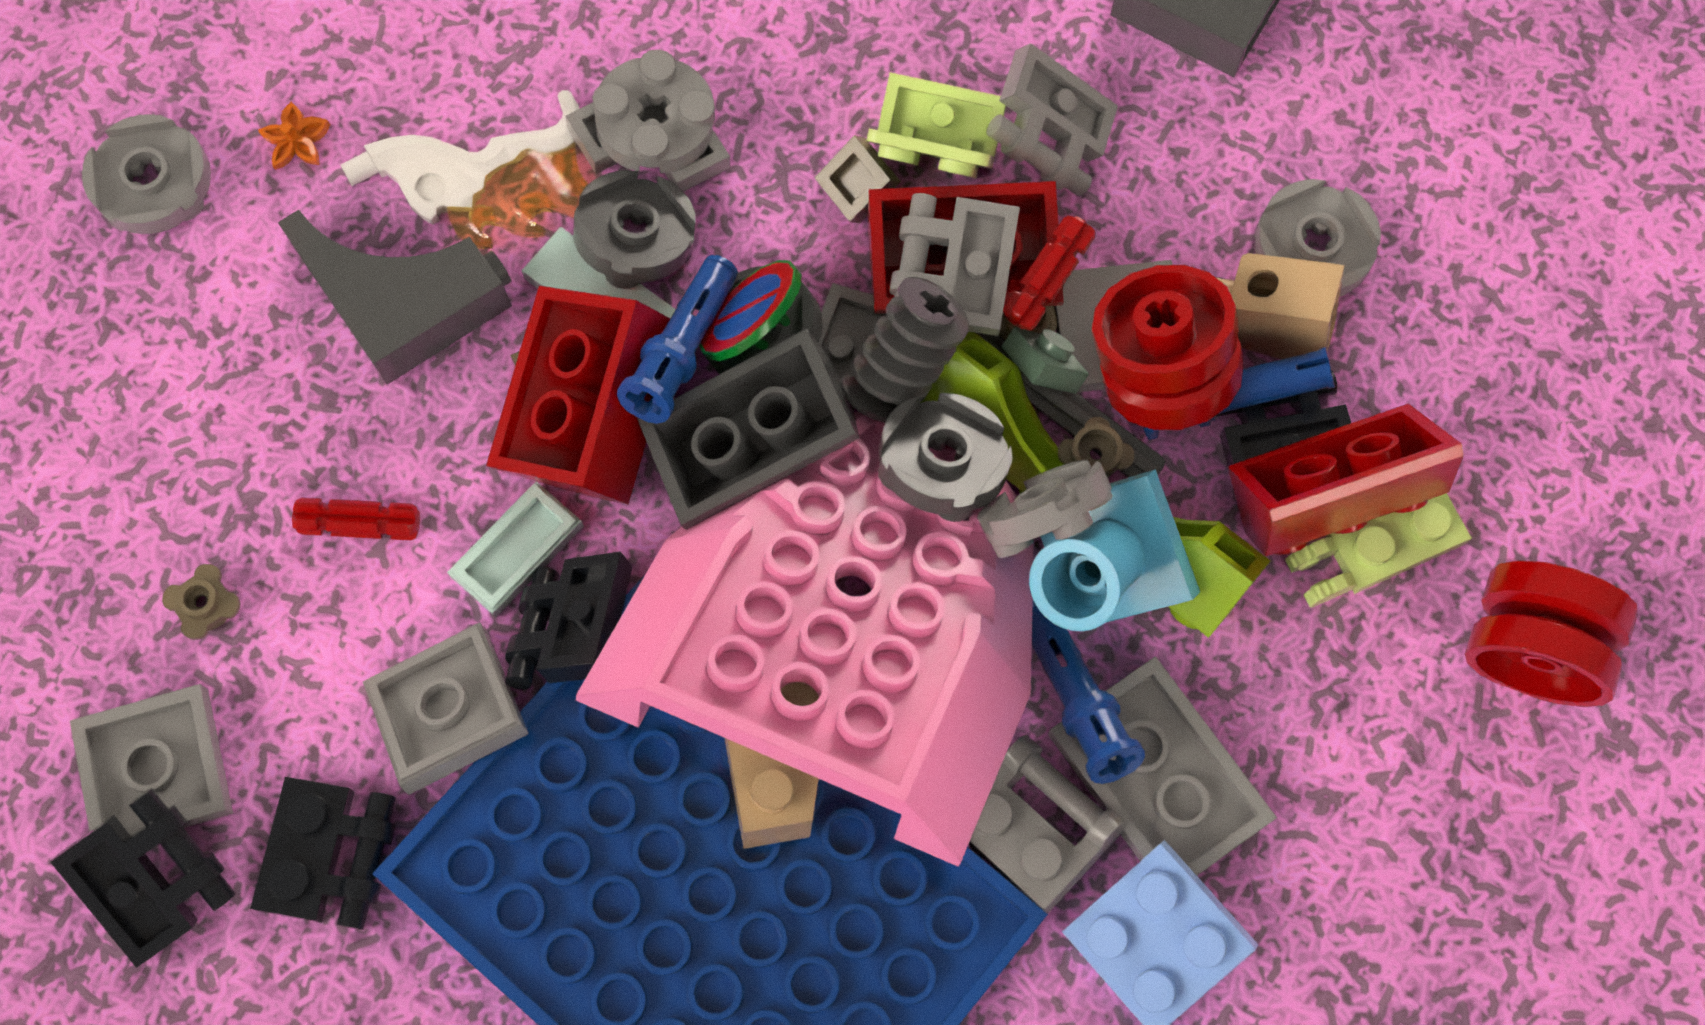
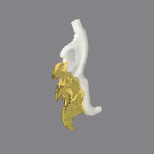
[340,90,589,249]

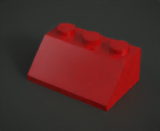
[868,181,1064,314]
[486,286,670,505]
[1228,403,1464,557]

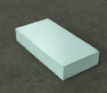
[447,481,584,618]

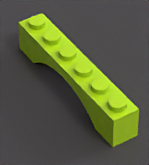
[920,331,1271,638]

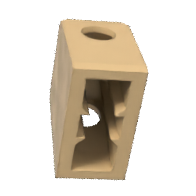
[1215,253,1345,359]

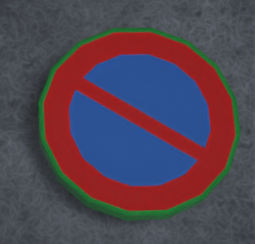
[699,260,802,361]

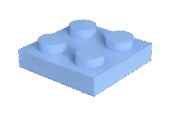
[1062,840,1259,1025]

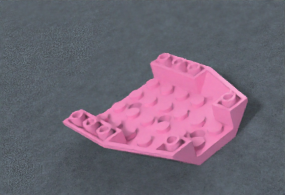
[576,411,1034,867]

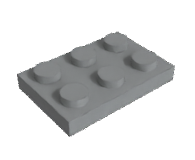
[1048,656,1277,875]

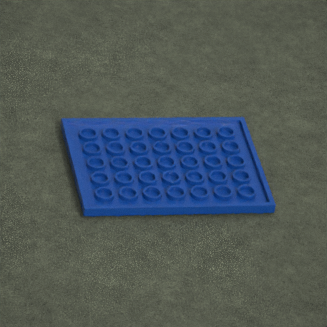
[372,576,1048,1025]

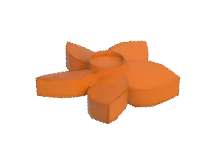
[258,102,331,170]

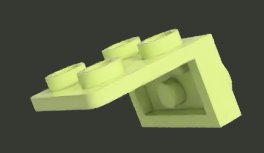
[866,72,1006,179]

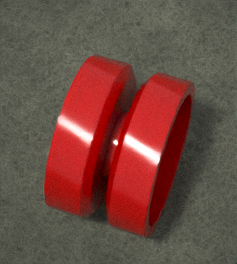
[1092,265,1244,430]
[1465,560,1638,707]

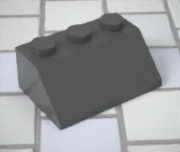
[637,328,859,530]

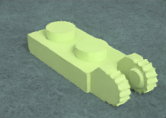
[1285,494,1472,608]

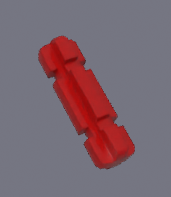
[1003,215,1096,331]
[292,497,420,541]

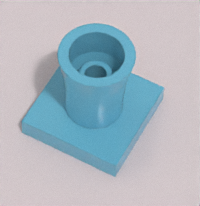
[1029,469,1200,631]

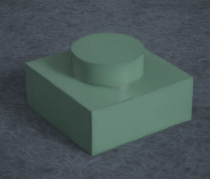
[1001,327,1089,394]

